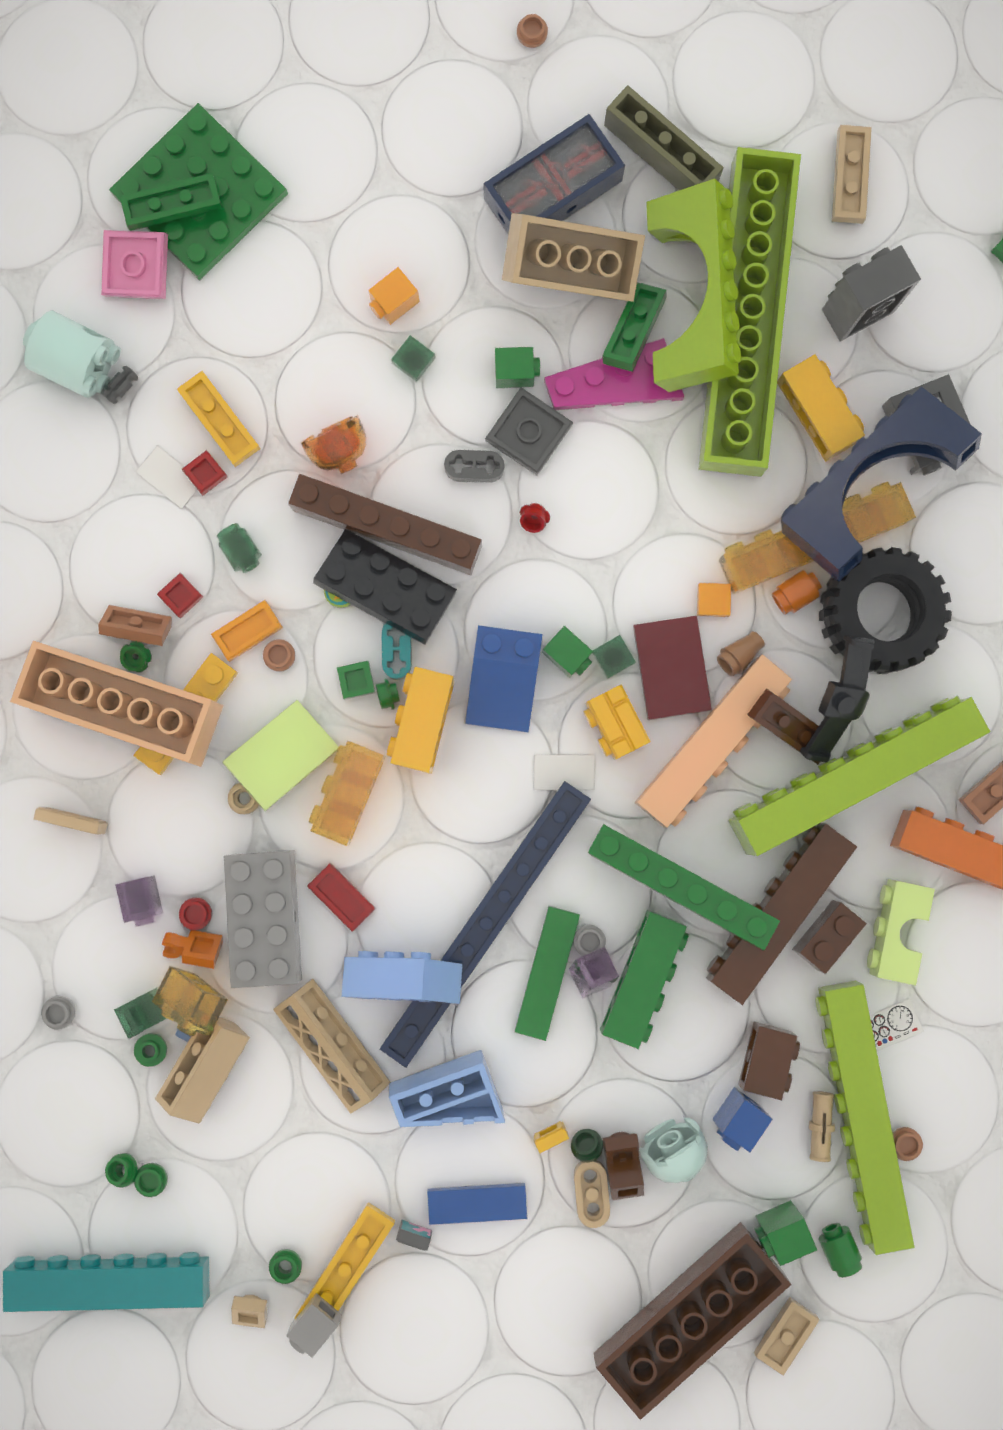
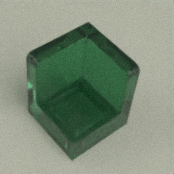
[114,987,170,1039]

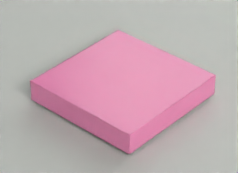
[101,230,168,299]

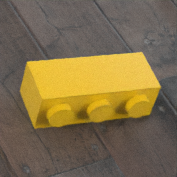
[777,354,865,462]

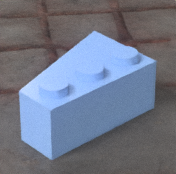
[341,951,462,1004]
[389,1050,505,1127]

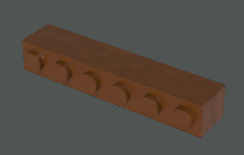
[288,474,482,575]
[706,823,857,1005]

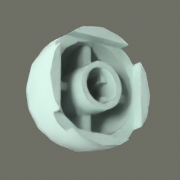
[639,1117,708,1183]

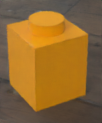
[368,267,420,325]

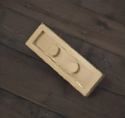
[832,125,872,224]

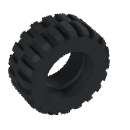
[819,547,952,674]

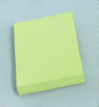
[222,700,339,812]

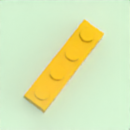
[133,653,238,775]
[295,1202,395,1319]

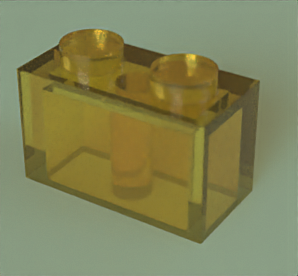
[152,966,228,1036]

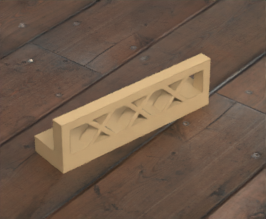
[273,979,391,1114]

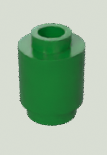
[818,1223,862,1278]

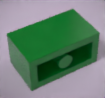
[754,1200,817,1266]

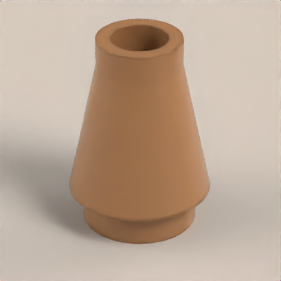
[717,631,765,676]

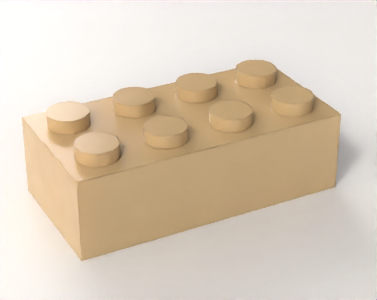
[502,213,645,302]

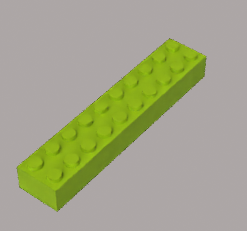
[698,147,801,477]

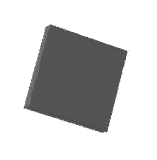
[485,387,573,476]

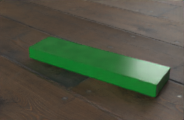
[514,906,580,1041]

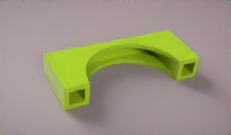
[646,179,741,392]

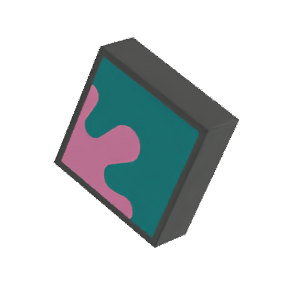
[396,1220,432,1251]

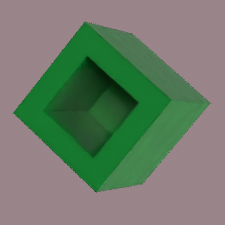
[495,347,540,388]
[542,626,593,678]

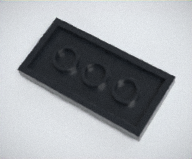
[313,529,457,645]

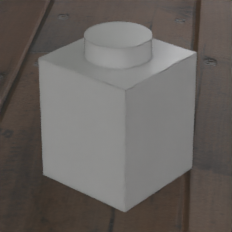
[286,1293,342,1358]

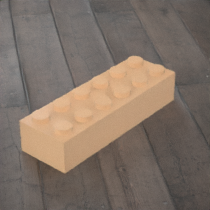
[10,641,223,767]

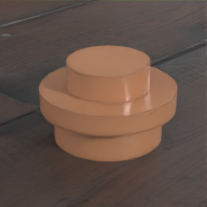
[517,14,548,48]
[263,639,295,672]
[893,1127,923,1161]

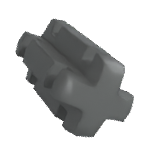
[102,366,138,404]

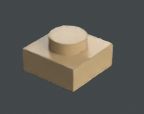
[231,1295,267,1328]

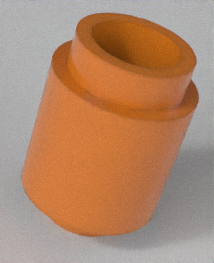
[771,570,822,615]

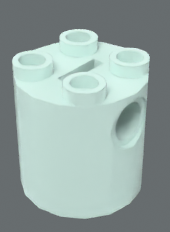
[23,310,121,398]

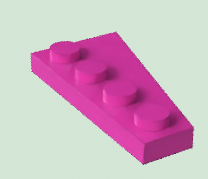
[544,338,684,410]

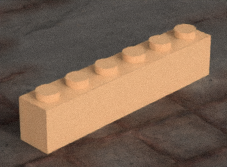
[634,654,792,828]

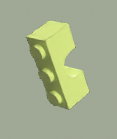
[867,879,935,986]

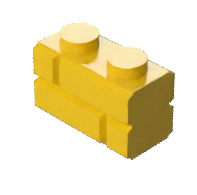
[583,684,651,760]

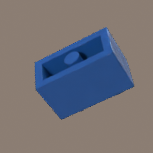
[713,1087,773,1153]

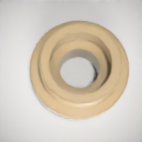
[228,783,259,814]

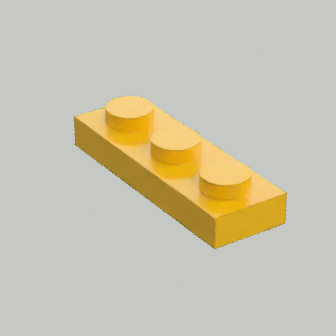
[177,371,261,467]

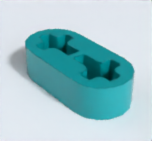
[382,623,412,680]

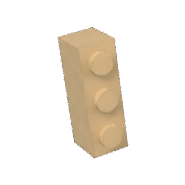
[155,1012,250,1124]

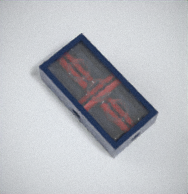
[483,114,625,234]

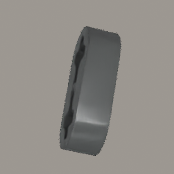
[444,450,504,483]

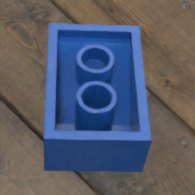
[465,625,543,733]

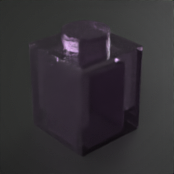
[115,875,163,927]
[569,947,619,998]

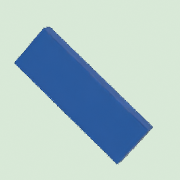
[427,1183,527,1225]

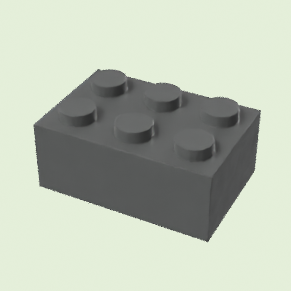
[822,245,921,342]

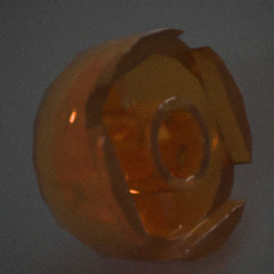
[300,415,367,474]

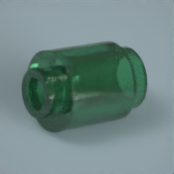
[217,523,262,573]

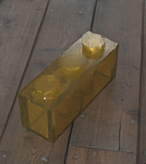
[309,741,386,846]

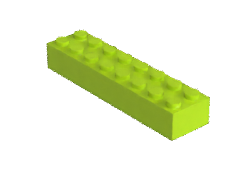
[728,695,991,856]

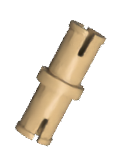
[809,1091,835,1162]

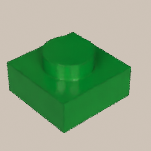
[337,661,376,700]

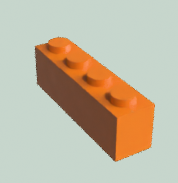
[890,806,1003,890]

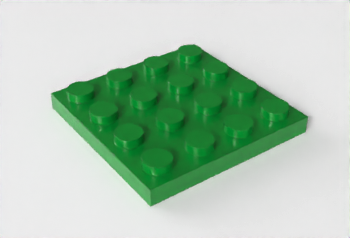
[109,103,288,281]

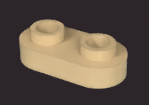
[574,1160,610,1228]

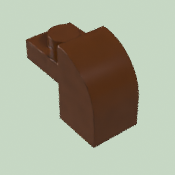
[603,1132,644,1200]

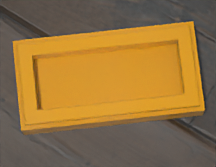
[211,600,283,662]

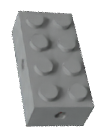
[224,850,302,988]

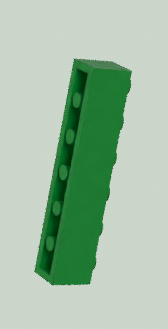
[588,824,780,951]

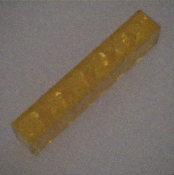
[719,481,916,594]

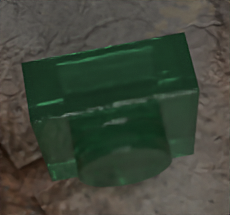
[391,335,436,382]
[592,635,636,679]

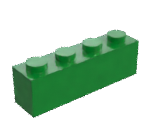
[600,910,689,1049]

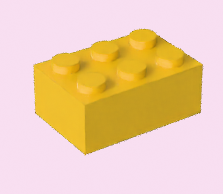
[387,667,455,774]

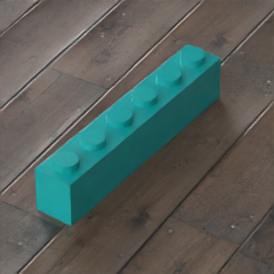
[3,1252,210,1312]

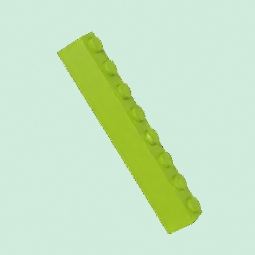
[815,980,915,1255]

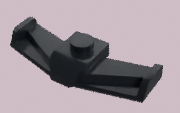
[800,635,875,762]

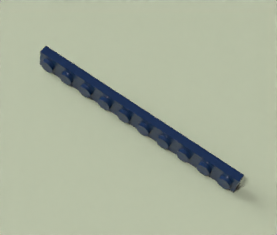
[379,781,591,1068]

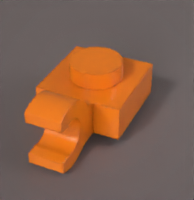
[162,930,223,969]

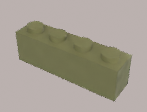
[604,85,724,190]

